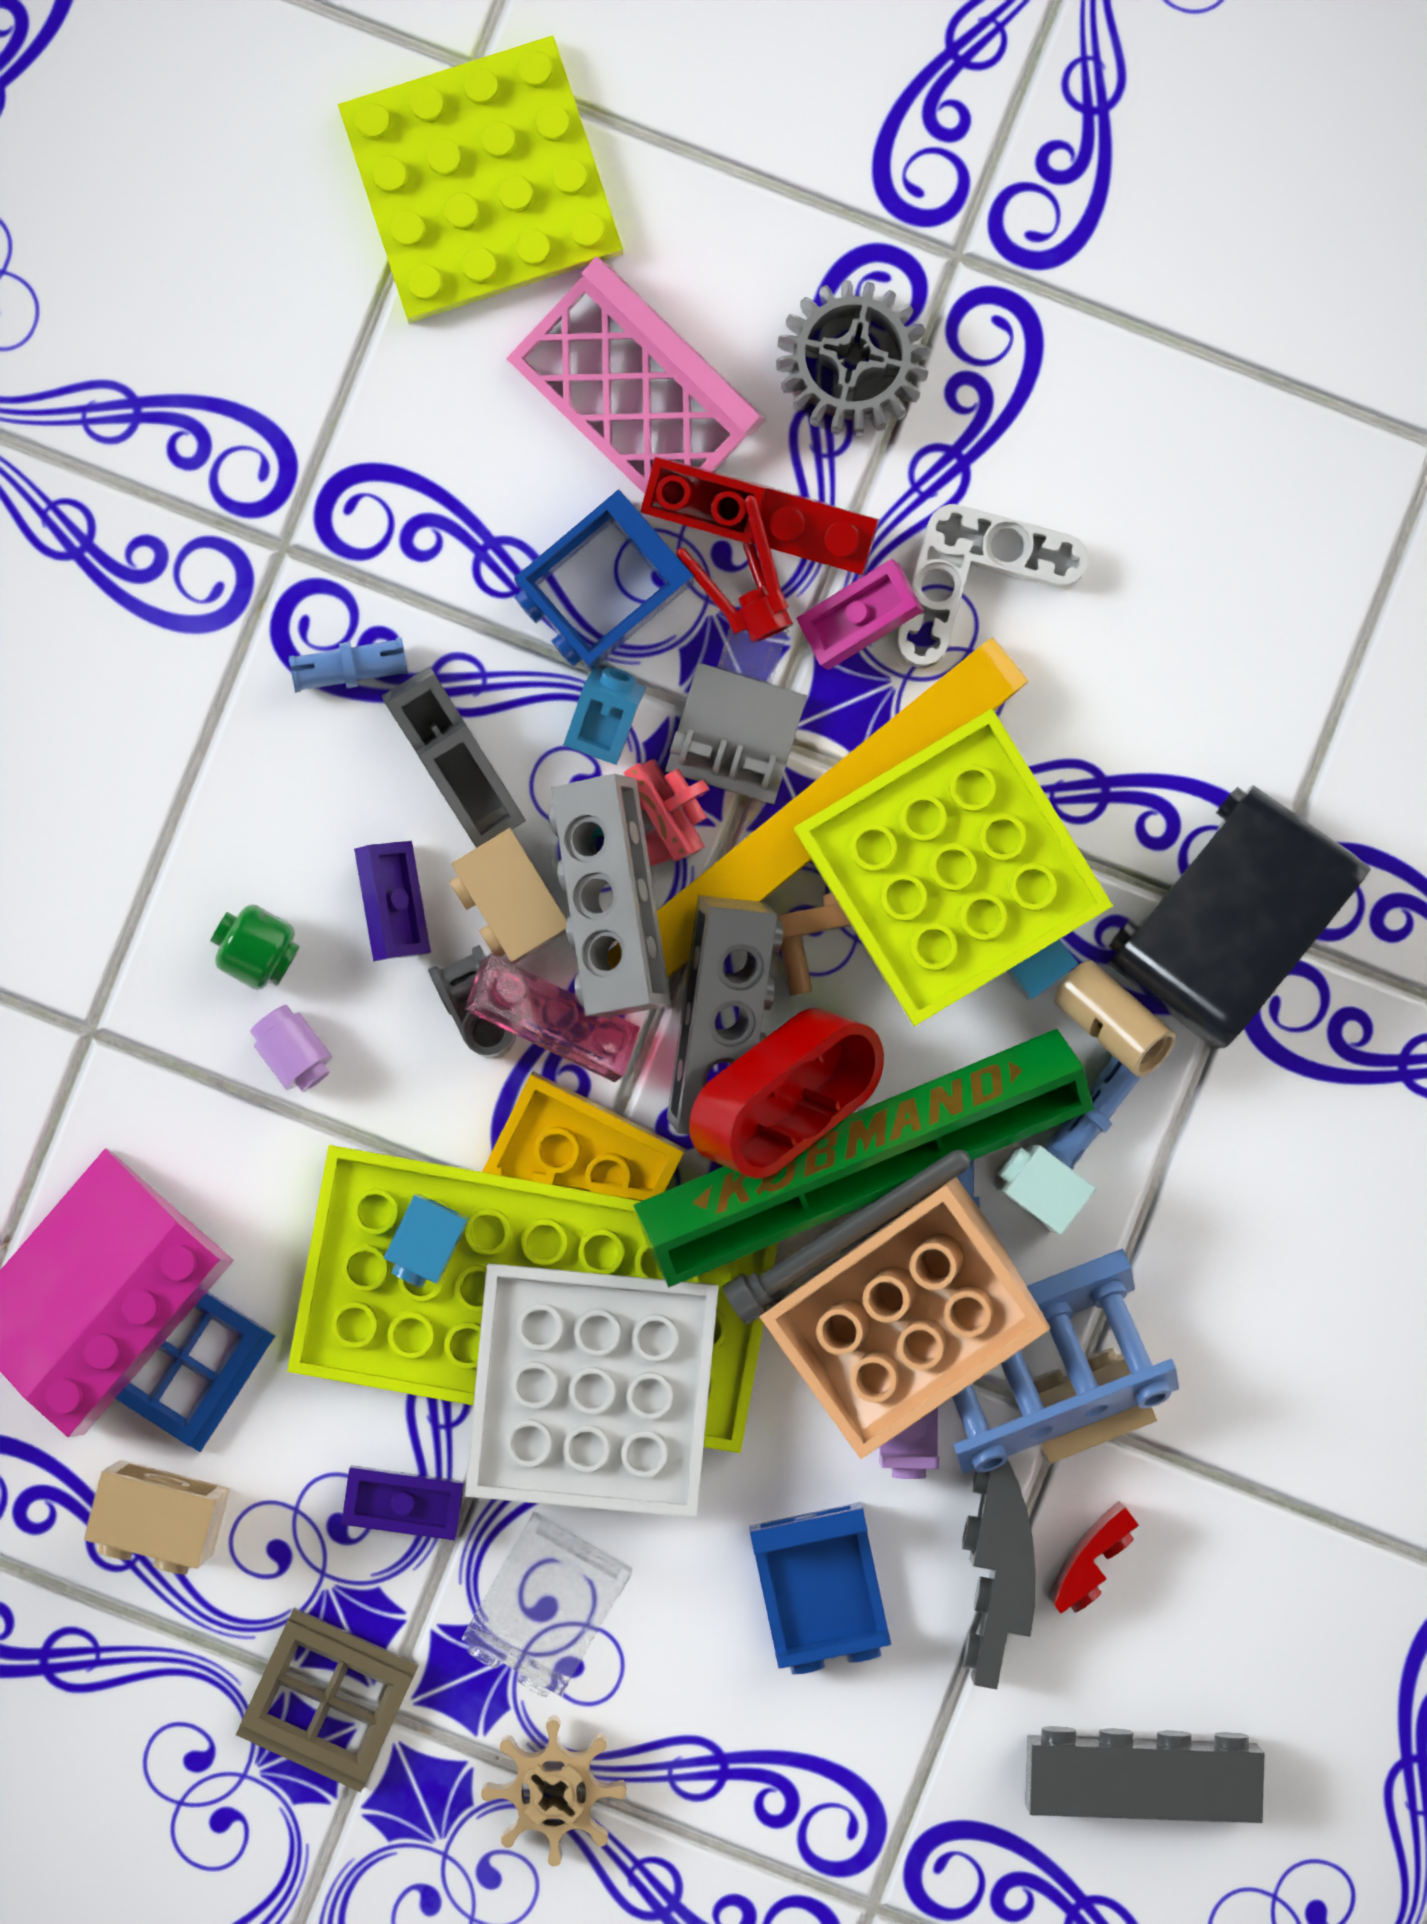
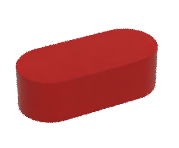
[689,1008,884,1178]

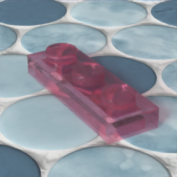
[465,953,640,1083]

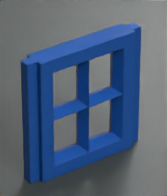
[115,1291,276,1452]

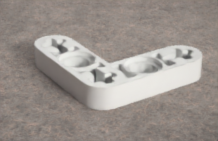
[897,504,1089,668]

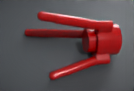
[676,496,793,643]

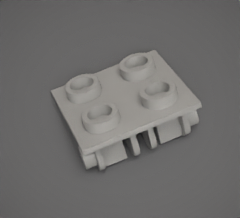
[665,662,807,805]

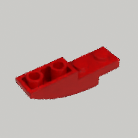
[640,457,880,575]

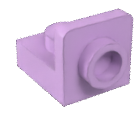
[879,1407,939,1479]

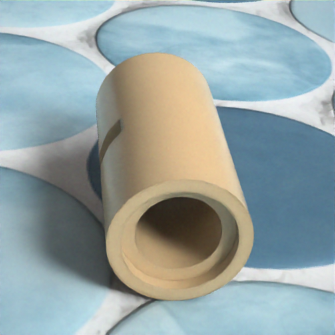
[1054,960,1176,1077]

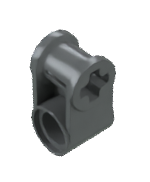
[428,944,517,1059]

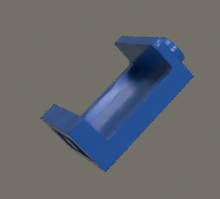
[749,1502,892,1675]

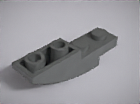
[962,1460,1036,1690]

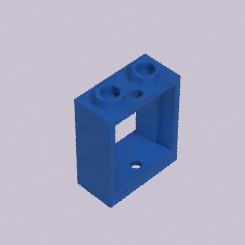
[514,489,694,671]

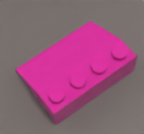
[0,1148,234,1438]

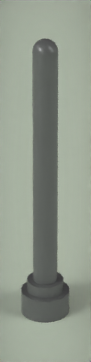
[723,1150,970,1325]

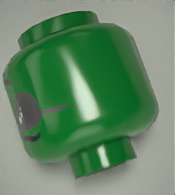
[210,904,300,990]

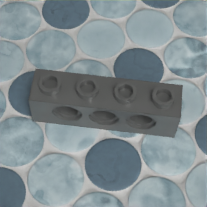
[667,895,783,1134]

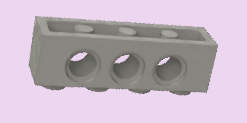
[549,773,671,1018]

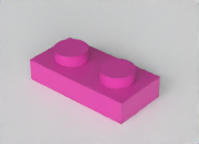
[796,558,924,670]

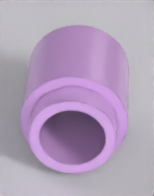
[250,1004,332,1093]

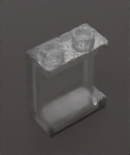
[462,1511,633,1697]

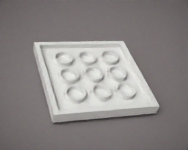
[465,1263,718,1518]

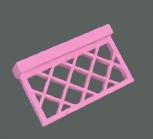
[506,256,767,494]

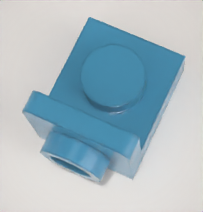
[563,667,646,765]

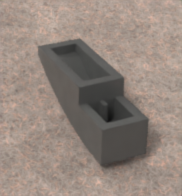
[381,666,526,848]

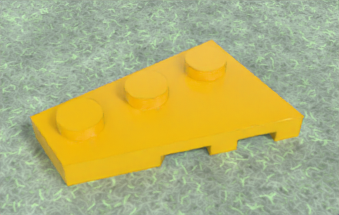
[482,1071,686,1200]

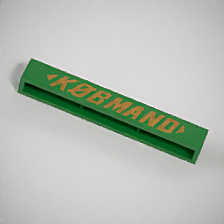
[633,1028,1094,1288]

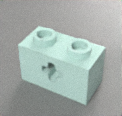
[996,1144,1097,1235]

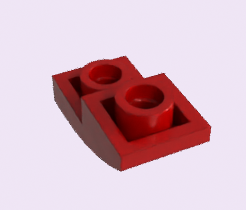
[1049,1501,1139,1614]

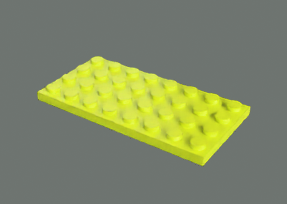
[287,1144,778,1454]

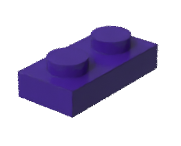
[354,841,431,962]
[341,1465,465,1541]

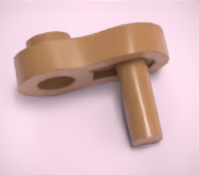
[777,893,851,996]

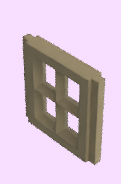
[236,1607,419,1793]

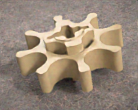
[481,1715,627,1867]

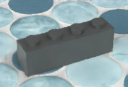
[1025,1726,1265,1823]

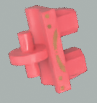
[623,759,710,866]

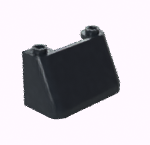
[1107,785,1371,1049]

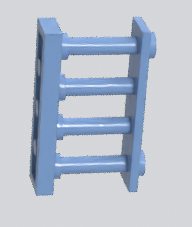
[952,1248,1179,1474]

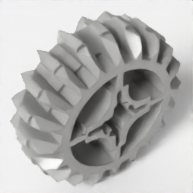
[776,280,930,436]

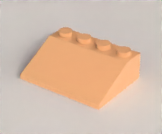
[759,1177,1051,1459]

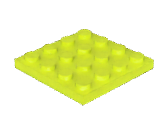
[337,35,624,323]
[793,708,1113,1027]

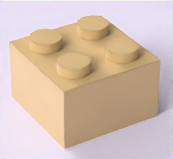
[84,1460,231,1575]

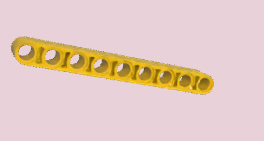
[607,637,1029,979]

